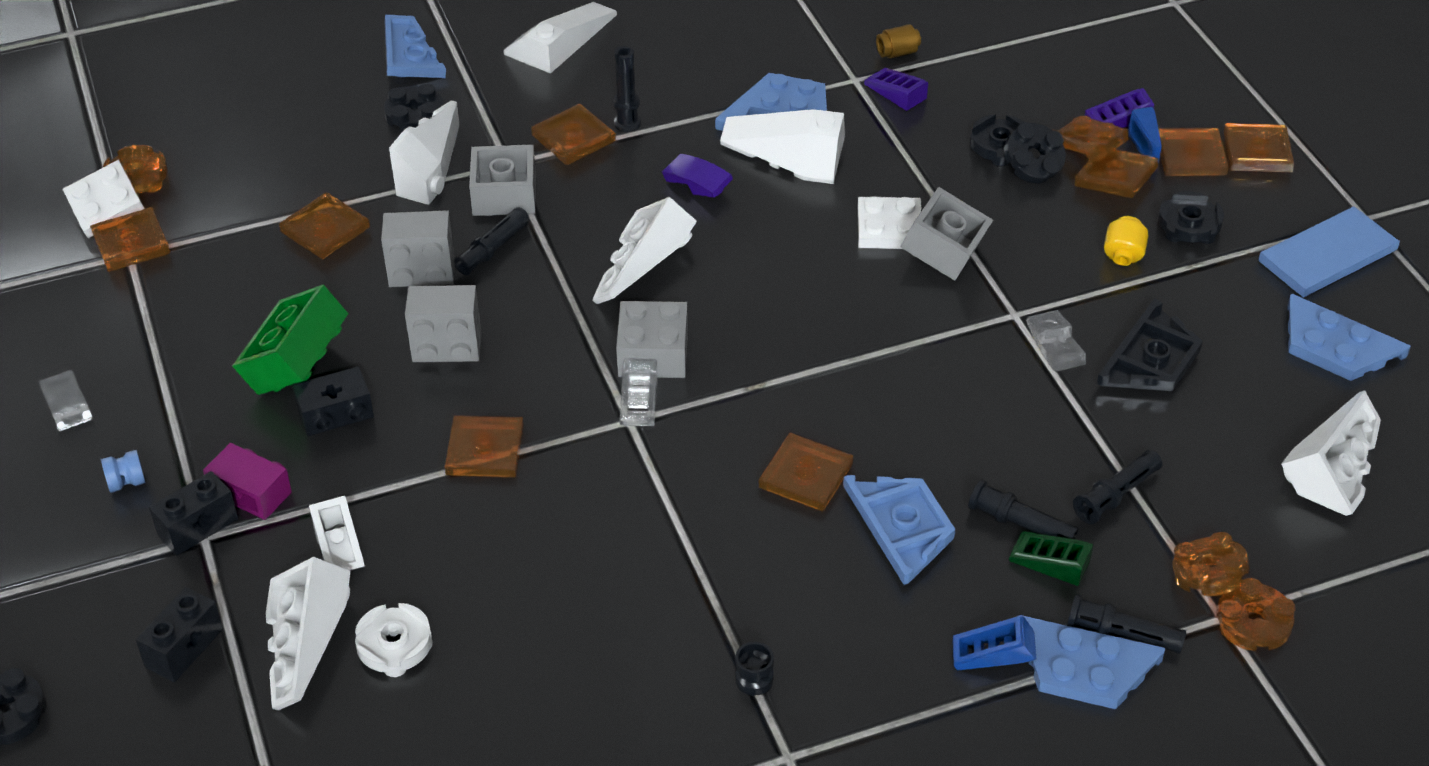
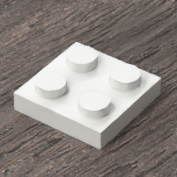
[63,160,145,238]
[858,197,921,249]

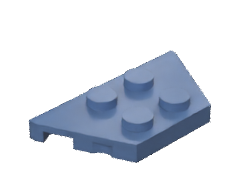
[1287,294,1411,381]
[843,475,955,585]
[1019,615,1165,709]

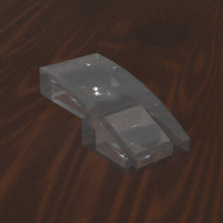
[1027,310,1086,372]
[39,370,93,431]

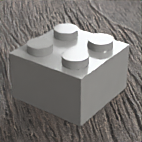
[469,145,536,216]
[900,187,993,280]
[381,210,455,287]
[405,285,482,362]
[616,301,688,378]

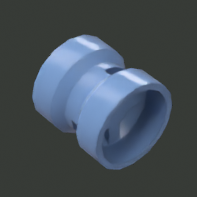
[101,450,146,493]

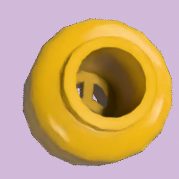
[1104,216,1149,266]

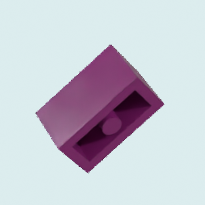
[203,443,292,520]

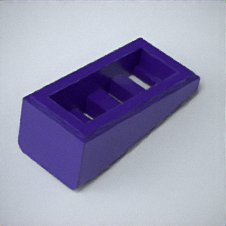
[864,68,928,111]
[1085,88,1154,133]

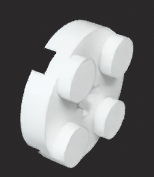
[355,603,433,677]

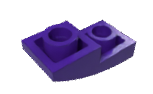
[662,154,733,198]

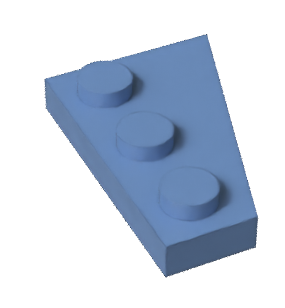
[385,15,446,78]

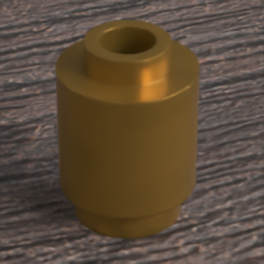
[876,24,921,59]

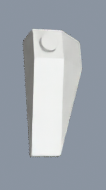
[504,2,617,73]
[389,100,459,205]
[720,109,845,184]
[592,197,697,304]
[1281,390,1381,516]
[266,557,351,710]

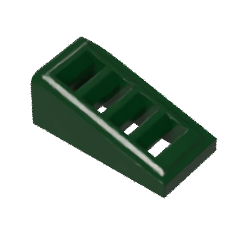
[1009,531,1093,586]

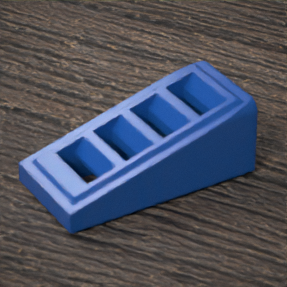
[1128,107,1162,171]
[953,615,1036,670]

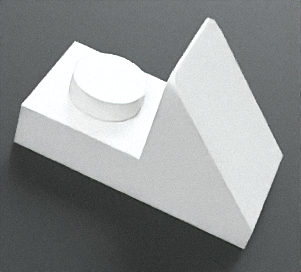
[309,495,365,571]

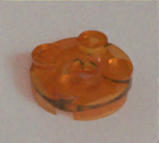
[103,145,168,193]
[1172,532,1250,596]
[1216,578,1295,651]

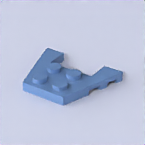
[715,73,827,131]

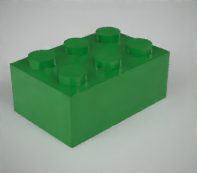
[232,284,349,395]

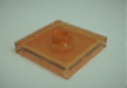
[531,104,616,165]
[1224,123,1294,172]
[1158,128,1228,176]
[1075,147,1158,198]
[279,192,370,259]
[90,207,170,272]
[445,416,524,477]
[759,433,853,511]

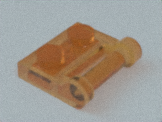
[1052,116,1129,161]

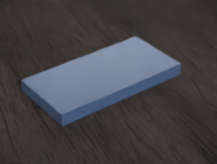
[1258,206,1400,298]

